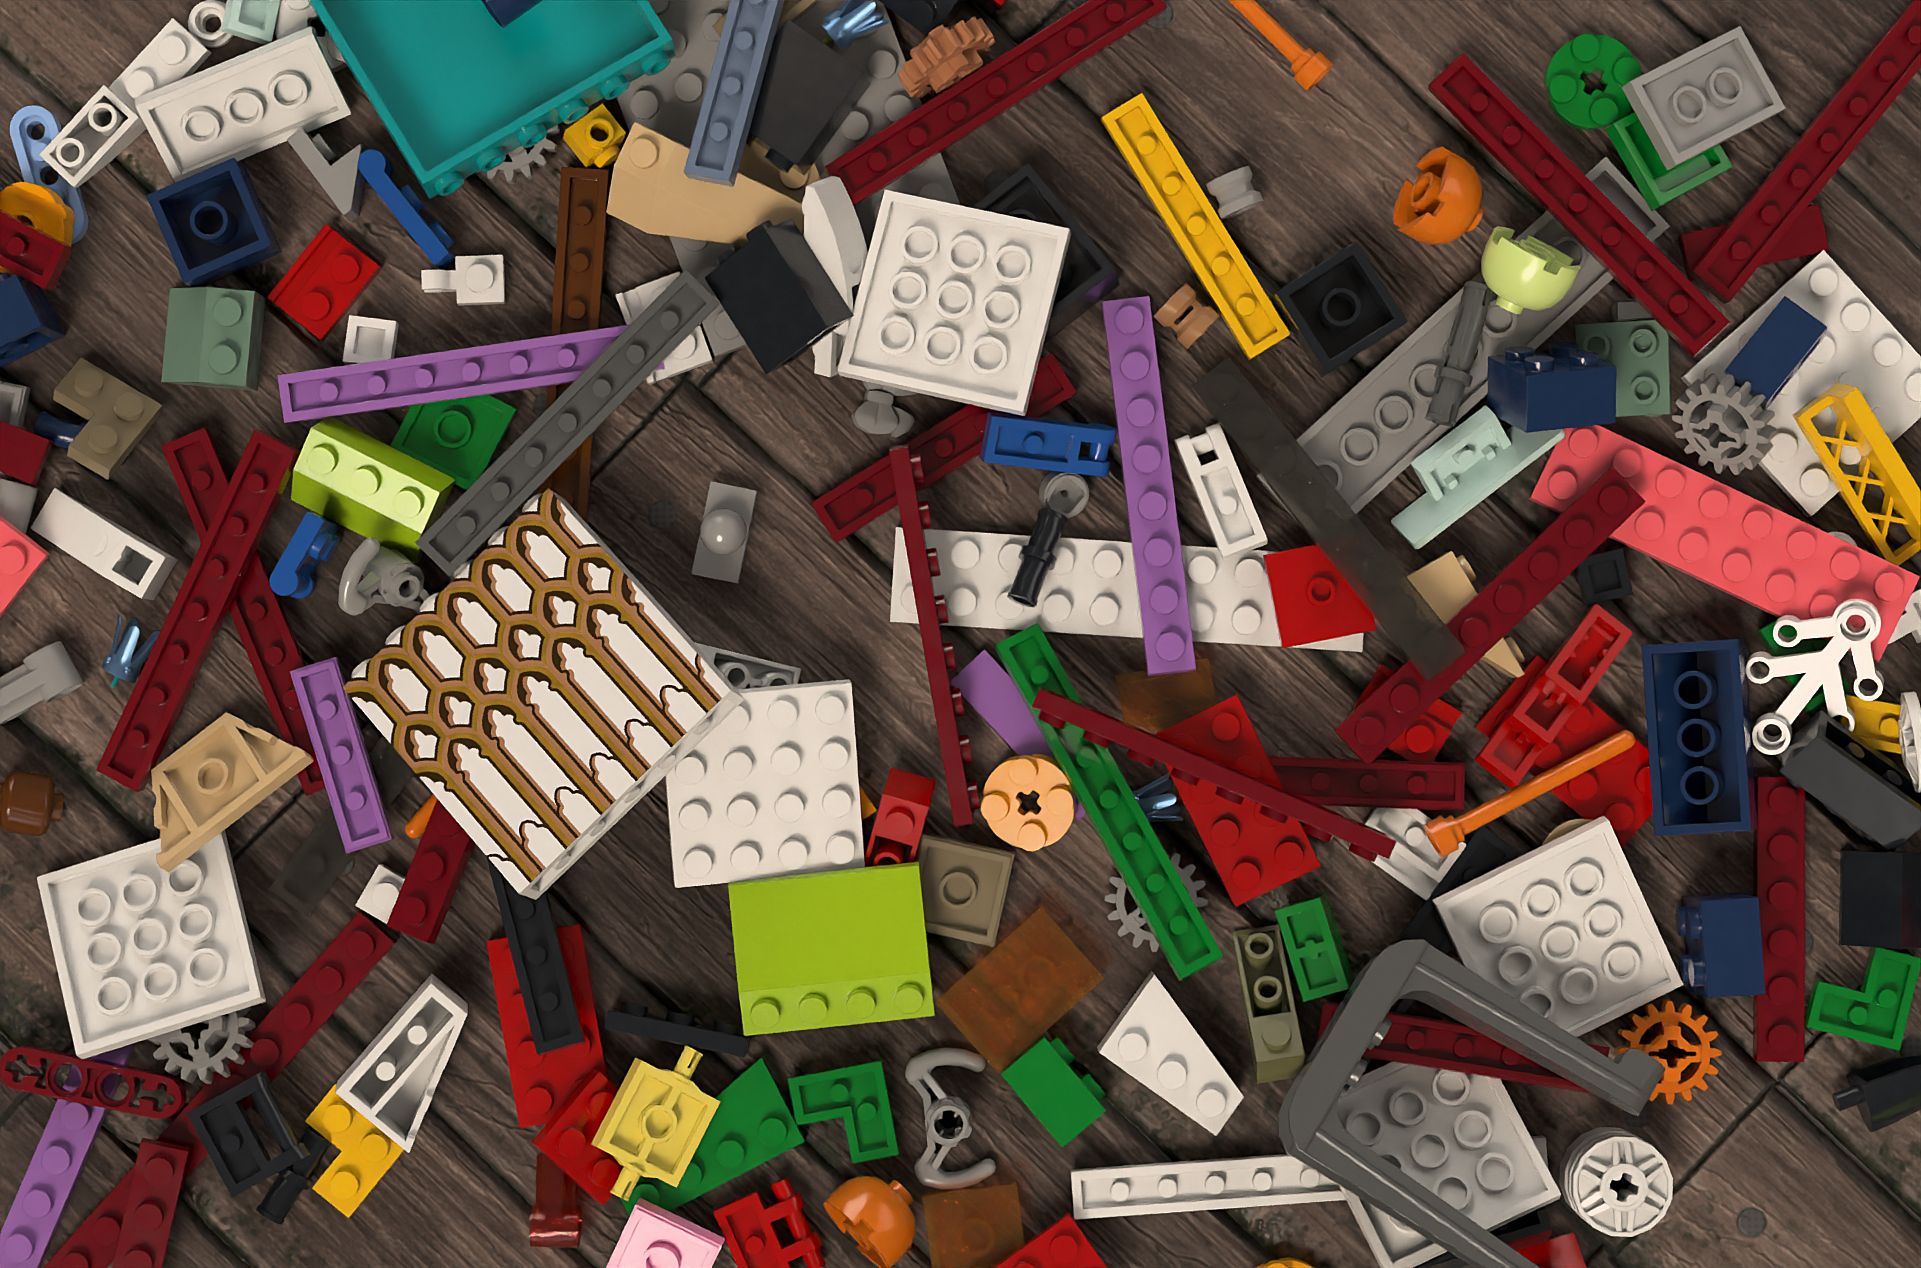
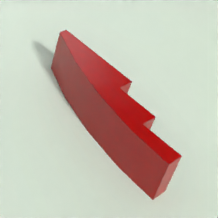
[1474,603,1634,789]

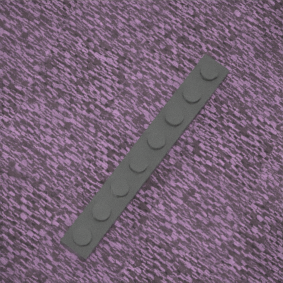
[415,269,720,577]

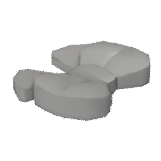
[851,380,917,438]

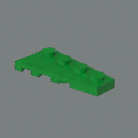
[620,1055,806,1217]

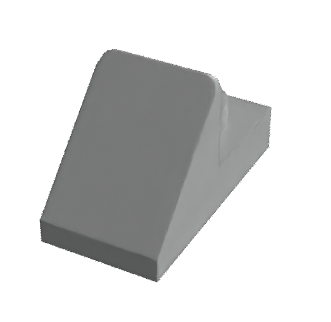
[287,128,368,221]

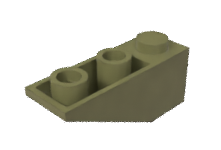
[1232,924,1305,1084]

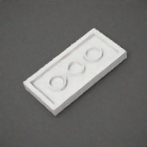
[135,26,351,183]

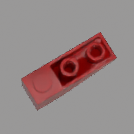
[864,767,937,867]

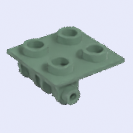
[1575,320,1671,417]

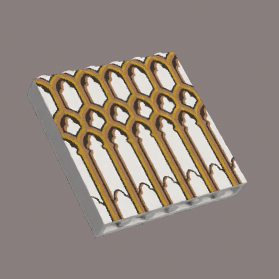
[342,488,745,900]

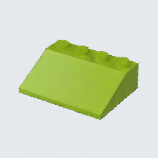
[728,862,935,1036]

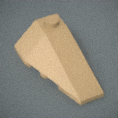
[606,122,804,246]

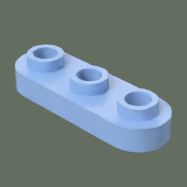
[10,105,89,244]

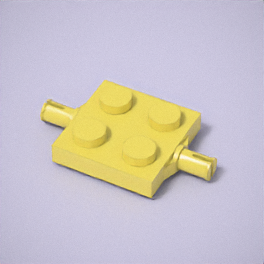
[591,1045,720,1201]

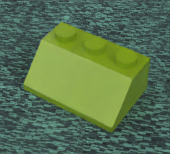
[291,417,456,563]

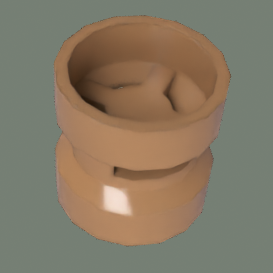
[1154,283,1220,350]

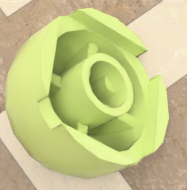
[1481,226,1581,315]

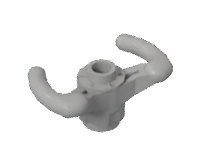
[338,537,467,616]
[905,1047,996,1189]

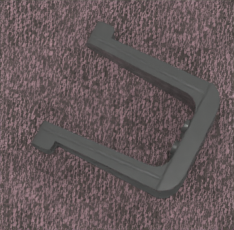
[1278,939,1666,1268]

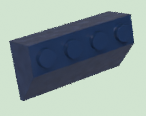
[1641,639,1758,836]

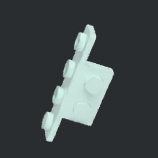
[1391,405,1566,549]

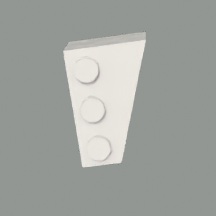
[1097,970,1244,1136]
[335,974,468,1153]

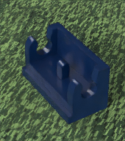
[1724,296,1827,410]

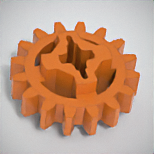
[1614,999,1722,1104]

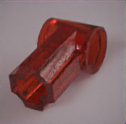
[530,1153,582,1248]

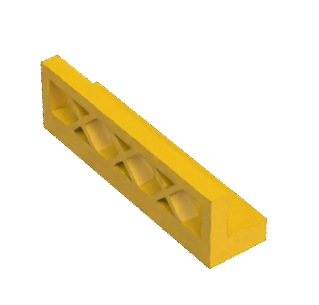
[1792,382,1921,566]

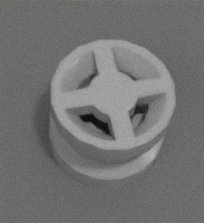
[1206,166,1264,220]

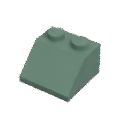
[161,287,266,391]

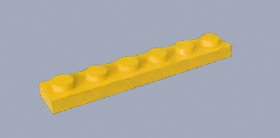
[1101,93,1290,360]

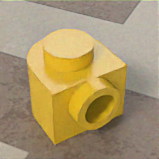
[563,103,626,169]

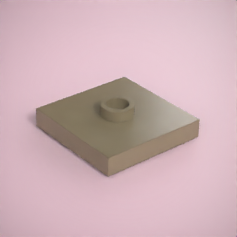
[916,832,1015,947]

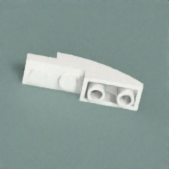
[39,18,211,188]
[802,176,868,377]

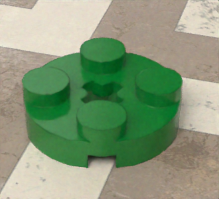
[1544,34,1641,131]

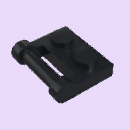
[187,1070,310,1197]

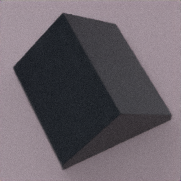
[1839,850,1921,949]

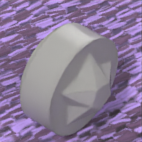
[1039,471,1089,518]

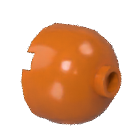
[1393,146,1483,245]
[823,1176,916,1268]

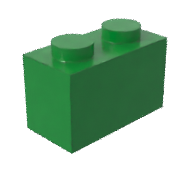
[1000,1033,1106,1148]

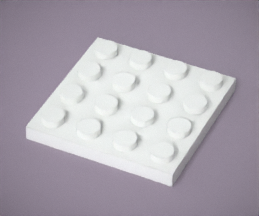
[837,190,1071,416]
[1681,250,1921,517]
[665,679,865,888]
[1432,816,1683,1038]
[37,830,266,1059]
[1338,1062,1561,1268]

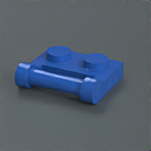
[269,511,341,599]

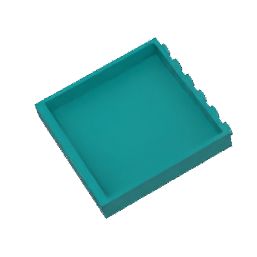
[308,0,676,199]

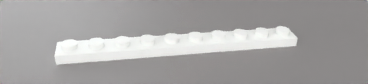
[1070,1135,1548,1219]

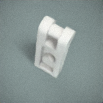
[1174,423,1268,561]

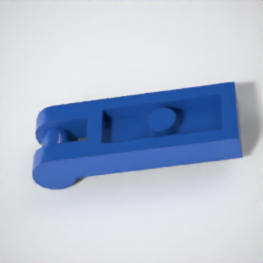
[358,149,455,270]
[980,412,1117,477]

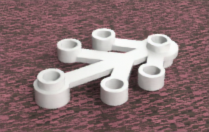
[1745,599,1884,755]

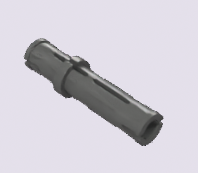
[1425,281,1494,427]

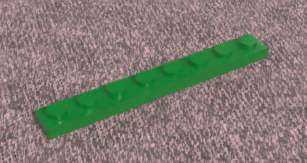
[995,623,1223,981]

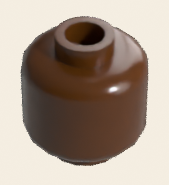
[0,771,64,836]

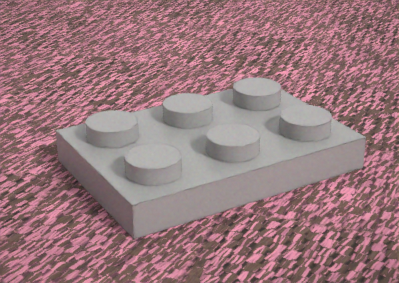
[1622,26,1786,171]

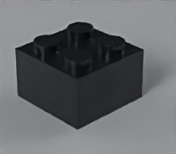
[1271,241,1408,378]

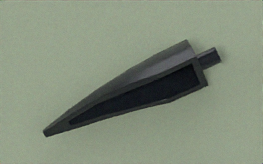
[1832,1055,1921,1132]

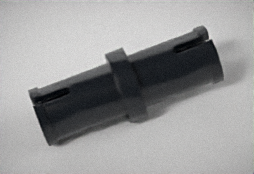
[1007,508,1068,607]
[256,1127,332,1225]

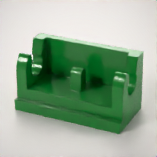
[1275,891,1354,1002]

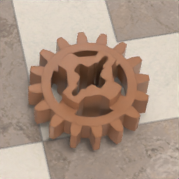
[897,17,995,99]

